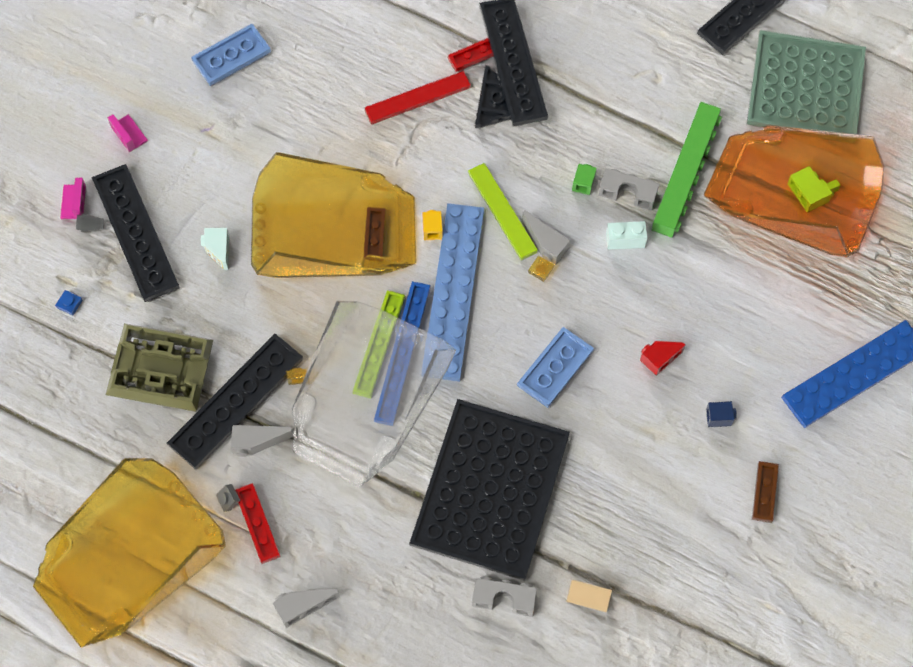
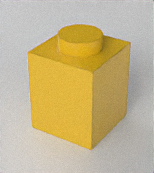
[422,210,442,240]

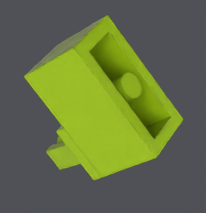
[787,166,840,213]

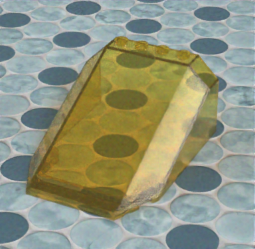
[251,152,416,278]
[33,458,226,648]

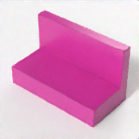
[107,114,148,152]
[60,178,86,219]

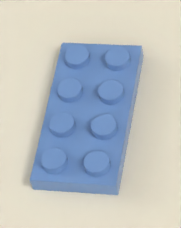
[191,24,271,86]
[517,327,594,408]

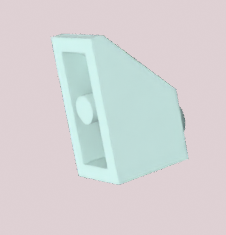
[201,228,229,270]

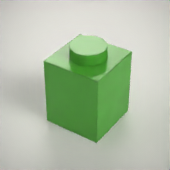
[572,164,596,195]

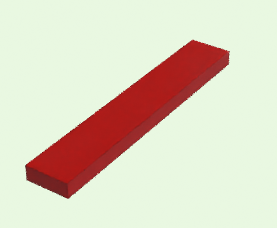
[364,71,471,125]

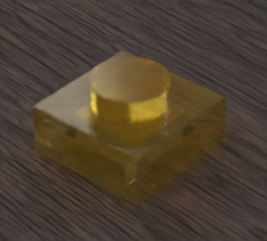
[528,256,554,282]
[286,368,308,385]

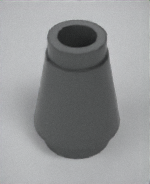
[76,213,104,232]

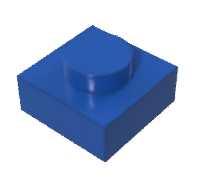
[55,290,83,316]

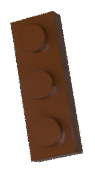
[363,207,386,262]
[752,461,779,523]

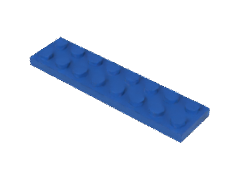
[781,320,913,429]

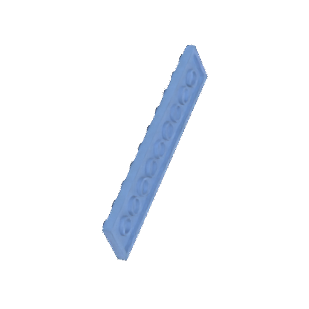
[422,203,484,382]

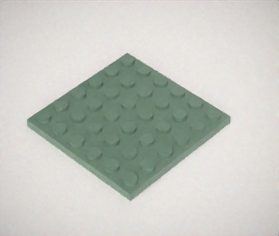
[746,30,866,142]

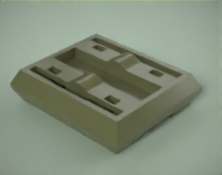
[106,323,214,412]

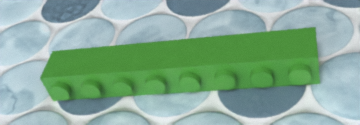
[651,101,722,238]

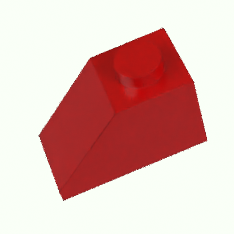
[640,341,685,376]

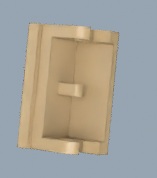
[566,580,612,612]

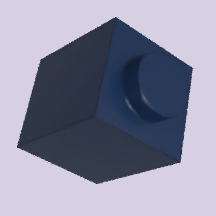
[706,401,737,427]

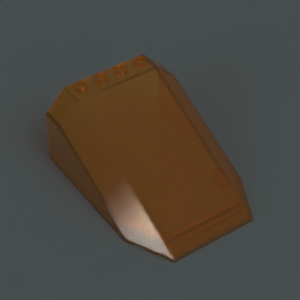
[704,125,884,257]

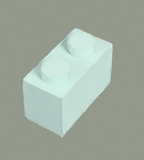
[606,221,647,250]

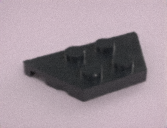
[475,65,510,128]

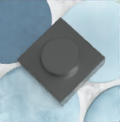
[216,484,240,512]

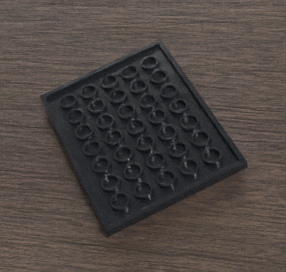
[409,399,570,581]

